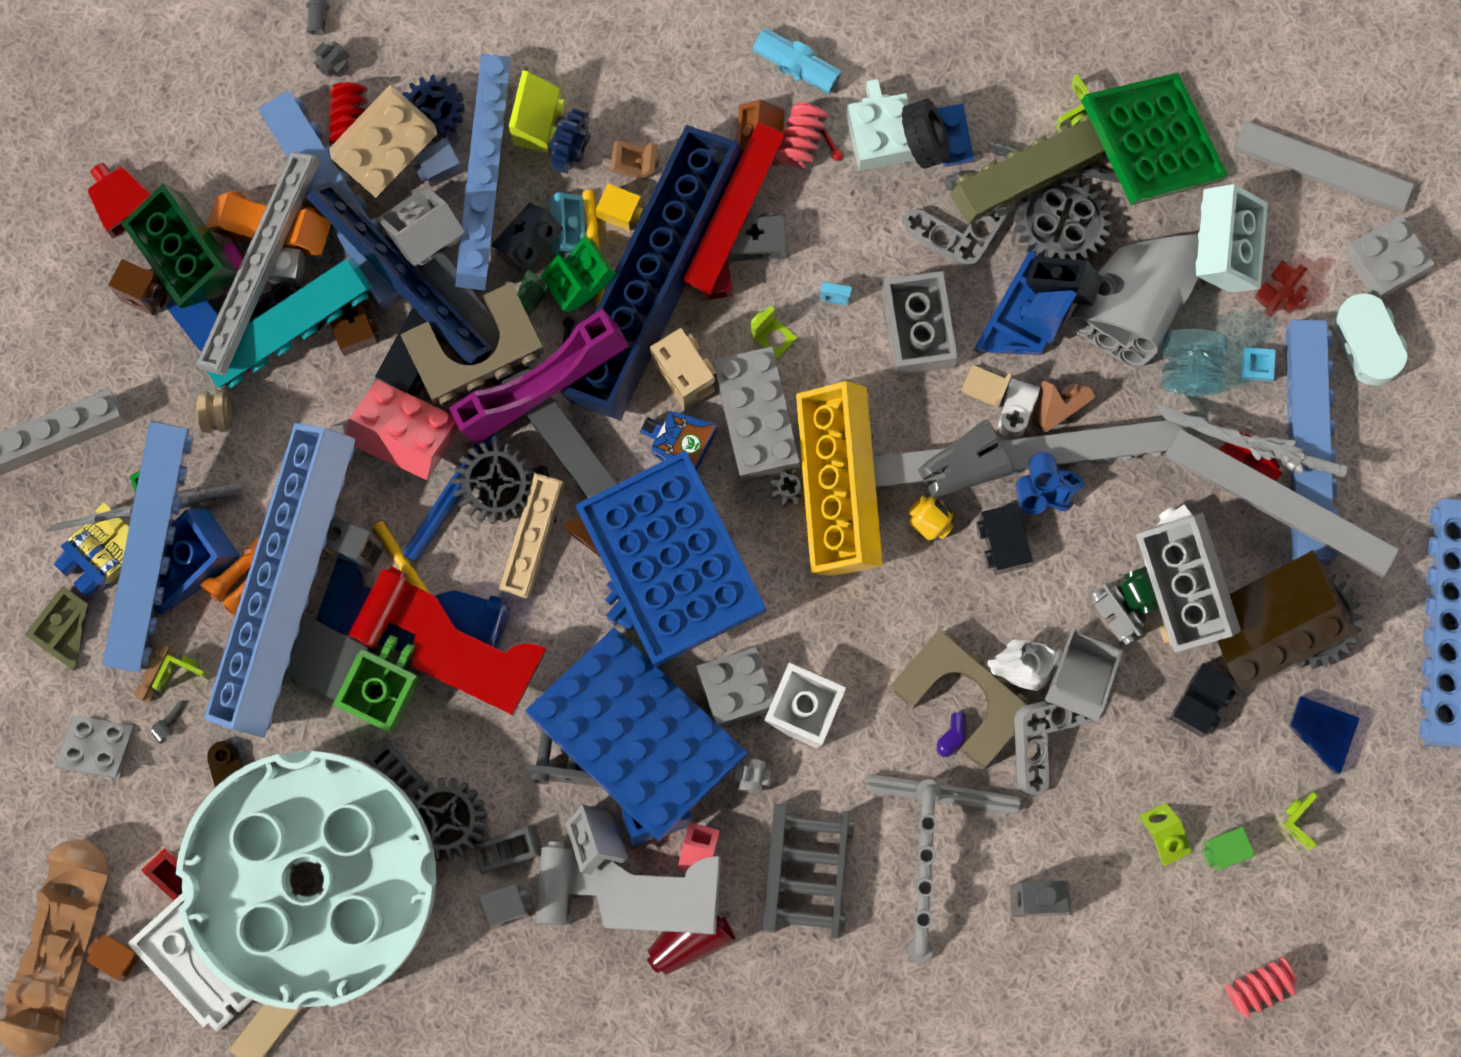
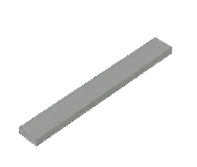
[196,151,320,375]
[1164,429,1399,578]

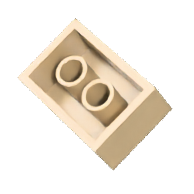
[329,84,437,198]

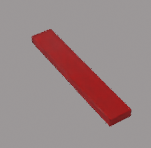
[683,122,785,295]

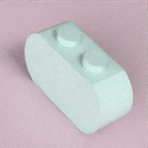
[1332,294,1407,386]

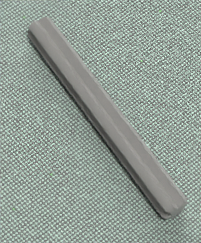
[866,774,1021,814]

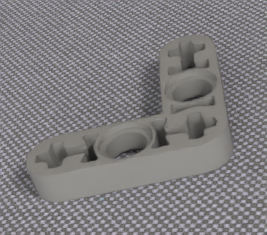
[903,203,1012,268]
[1014,701,1093,796]

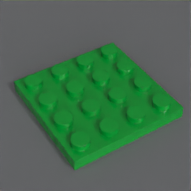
[1081,72,1228,206]

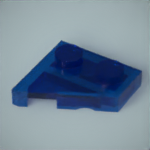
[1289,696,1360,775]

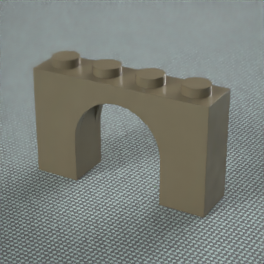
[400,282,544,406]
[889,630,1032,770]

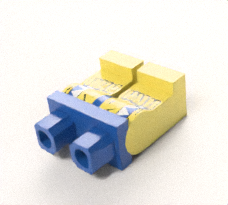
[54,502,129,597]

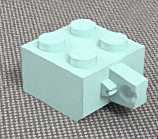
[847,79,915,171]

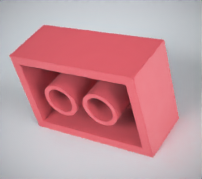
[346,380,457,480]

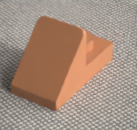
[1033,381,1095,432]

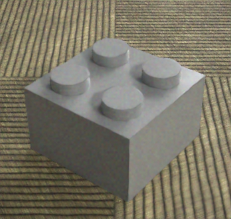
[1344,214,1434,300]
[697,647,773,727]

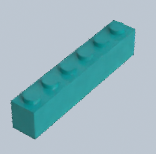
[198,257,373,389]

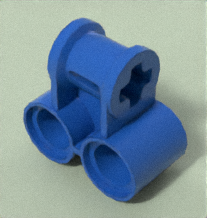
[1015,452,1084,515]

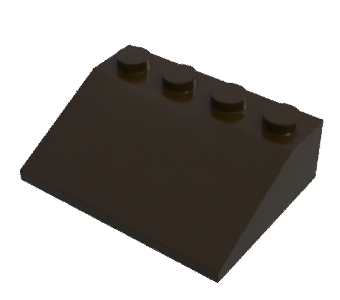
[1217,550,1358,691]

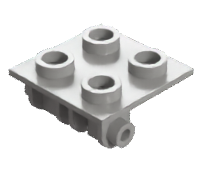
[55,716,133,780]

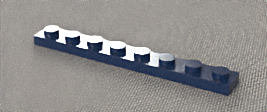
[306,181,493,365]

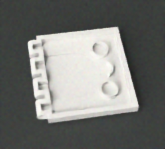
[127,893,253,1032]

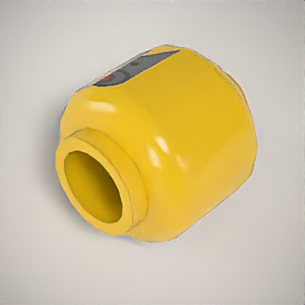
[908,495,954,541]

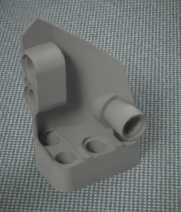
[1068,235,1199,368]

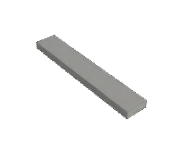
[1234,121,1414,213]

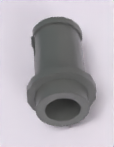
[306,0,330,35]

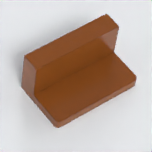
[736,99,785,166]

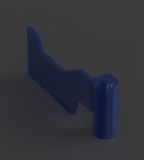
[316,558,511,652]

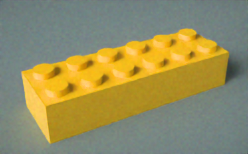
[796,381,883,577]

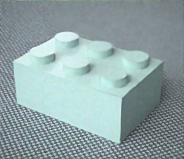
[1195,184,1268,293]

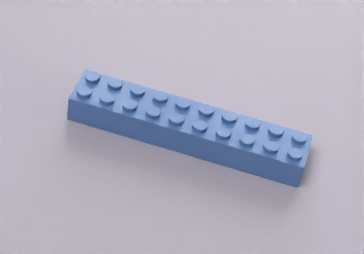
[204,423,356,738]

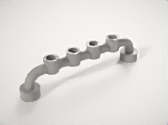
[908,779,941,963]

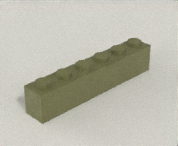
[950,115,1107,225]

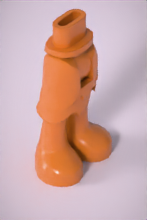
[200,535,260,617]

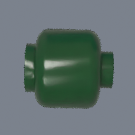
[1119,566,1158,614]

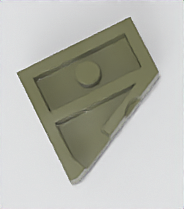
[25,586,89,671]

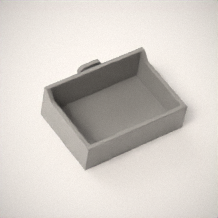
[1045,627,1123,722]

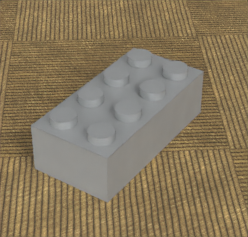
[713,346,800,483]
[1136,513,1241,653]

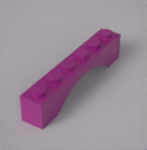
[449,309,629,445]

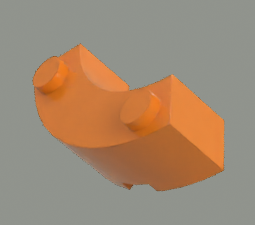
[206,191,331,255]

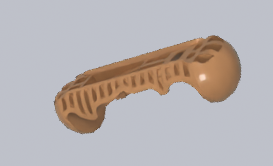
[0,839,110,1057]

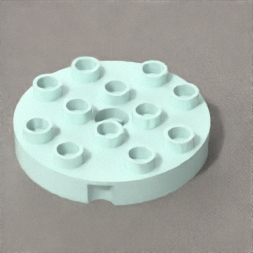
[176,751,436,1010]

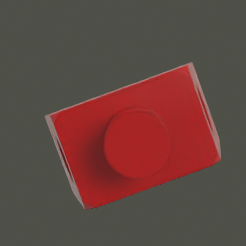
[87,163,151,239]

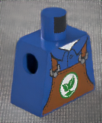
[640,411,717,471]

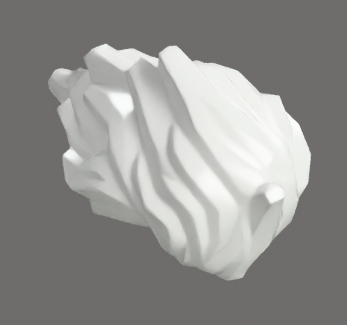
[987,639,1056,691]

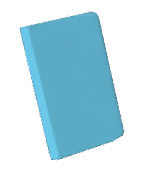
[549,192,586,255]

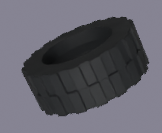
[901,98,950,169]

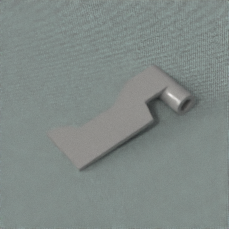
[535,842,721,934]

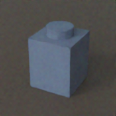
[414,138,463,187]

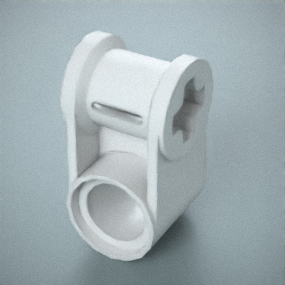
[998,378,1040,440]

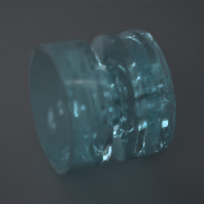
[1161,329,1228,396]

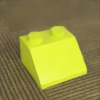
[509,70,565,152]

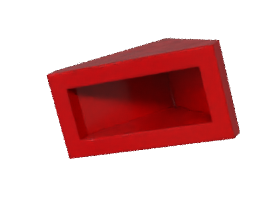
[141,848,183,901]

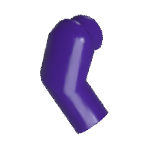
[937,712,966,757]

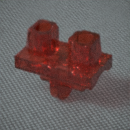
[1254,260,1309,318]

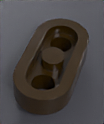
[207,741,243,788]

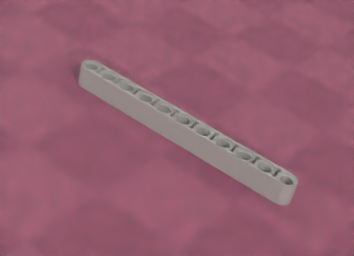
[873,420,1190,491]

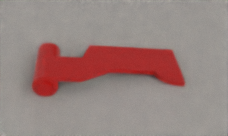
[348,567,547,716]

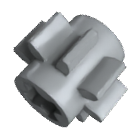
[733,759,771,794]

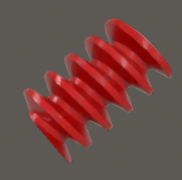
[329,82,368,145]

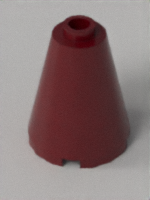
[647,913,736,975]

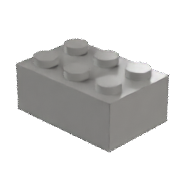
[376,186,465,266]
[882,271,957,376]

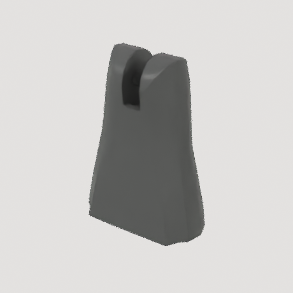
[918,419,1015,499]

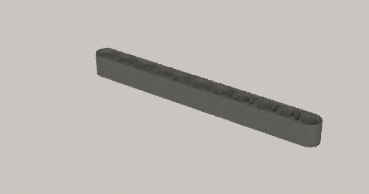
[415,249,616,499]

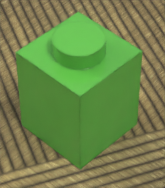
[1202,827,1255,872]

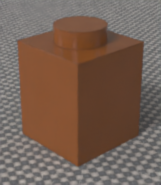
[86,933,140,982]

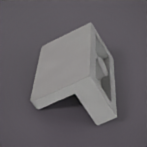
[565,804,628,875]

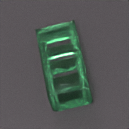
[517,270,548,317]

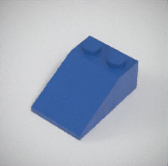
[155,509,240,615]

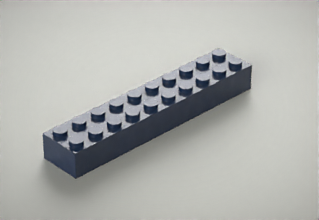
[560,125,744,421]

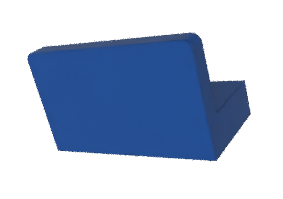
[166,300,218,351]

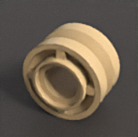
[196,390,232,434]

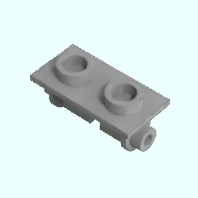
[1091,582,1146,646]

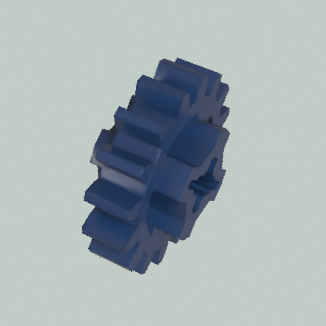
[402,75,465,140]
[549,108,591,174]

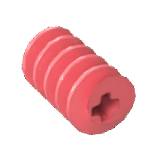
[776,102,829,170]
[1225,957,1296,1019]

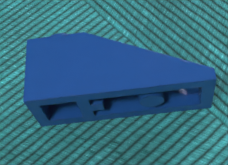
[1019,290,1077,344]

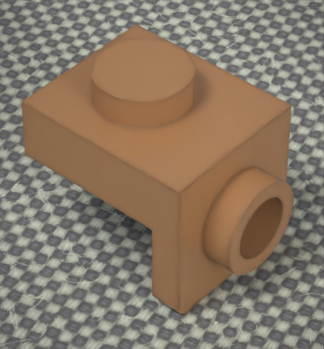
[610,140,659,179]

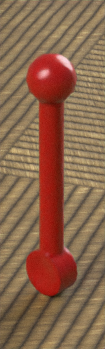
[818,119,843,161]

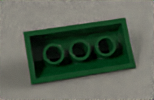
[121,183,238,308]

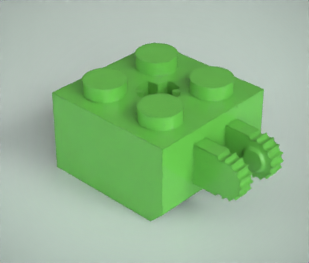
[333,635,422,733]

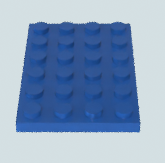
[575,450,767,667]
[525,627,747,842]

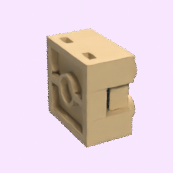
[650,328,717,411]

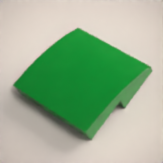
[540,235,617,313]

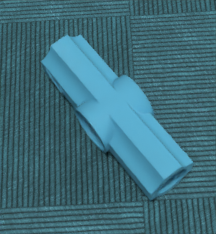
[753,28,842,95]

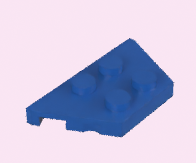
[974,251,1047,355]

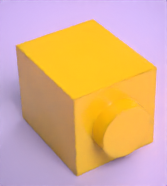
[596,183,644,231]

